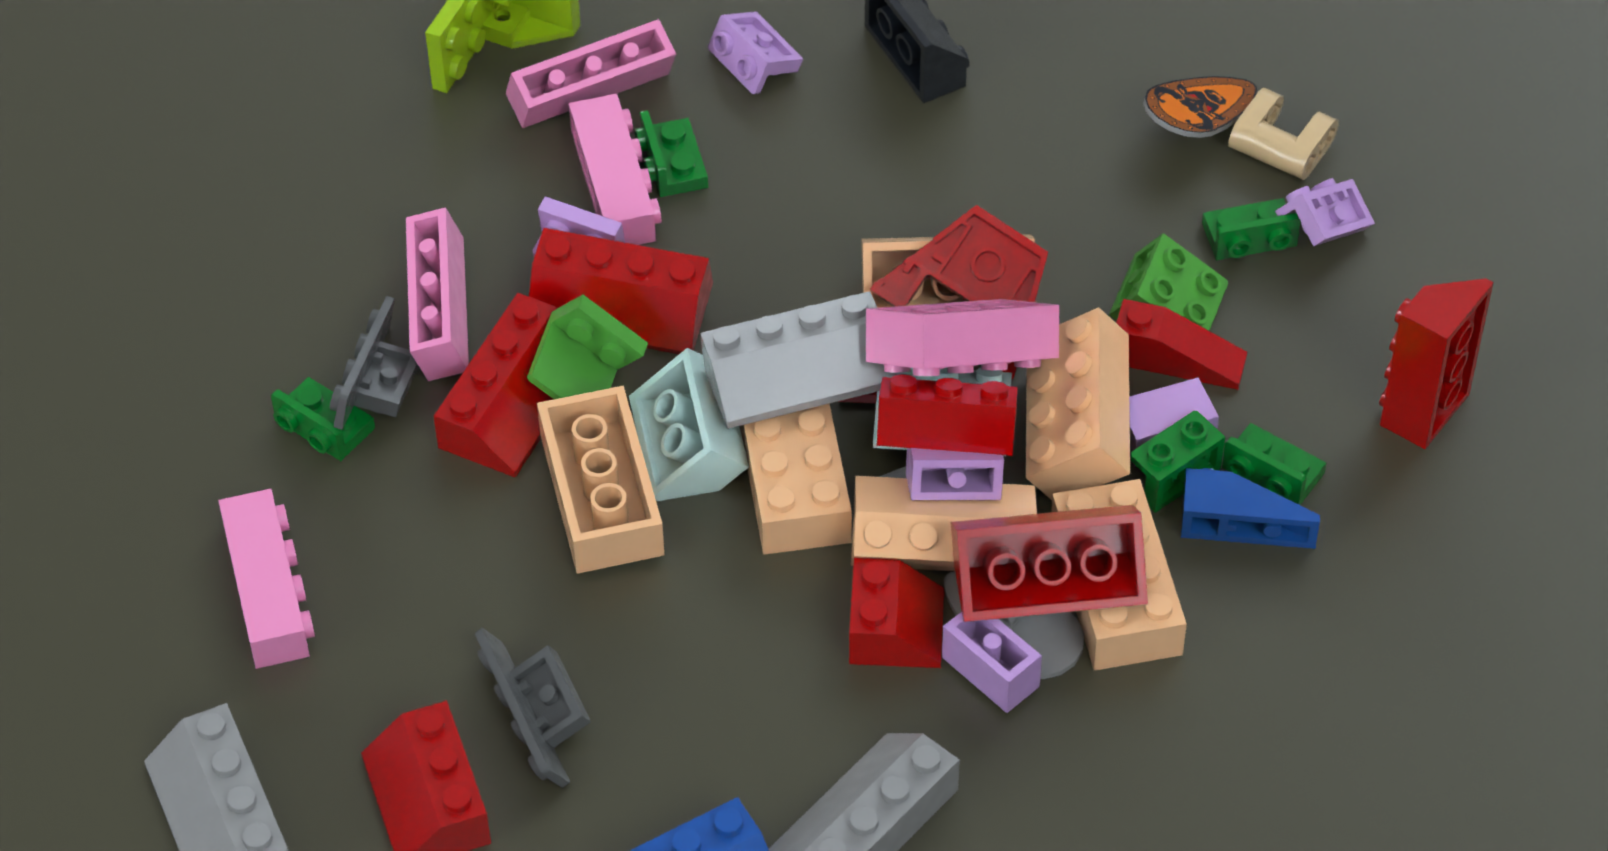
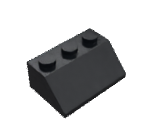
[864,0,970,103]

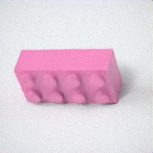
[866,299,1059,376]

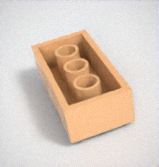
[1026,307,1130,500]
[537,386,665,574]
[739,403,852,555]
[1051,479,1187,671]

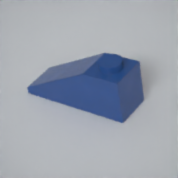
[1181,468,1320,549]

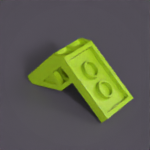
[425,0,581,93]

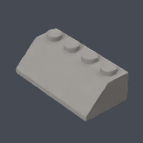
[700,291,897,429]
[144,703,289,851]
[768,733,960,851]

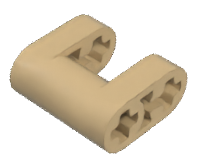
[1228,88,1339,180]

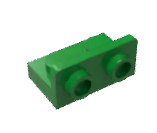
[634,110,708,197]
[1202,198,1301,261]
[271,376,375,461]
[1130,411,1226,513]
[1222,423,1327,505]

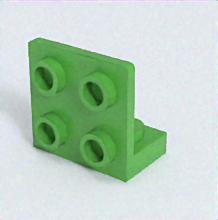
[1109,233,1228,331]
[527,295,648,399]

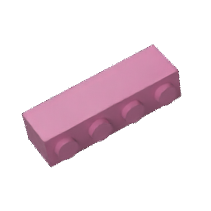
[505,19,676,128]
[569,94,662,245]
[406,207,469,381]
[218,489,315,669]

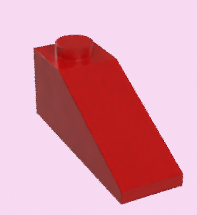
[1116,299,1247,390]

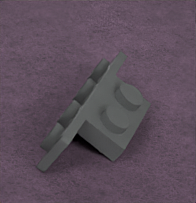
[330,296,419,430]
[475,628,591,788]

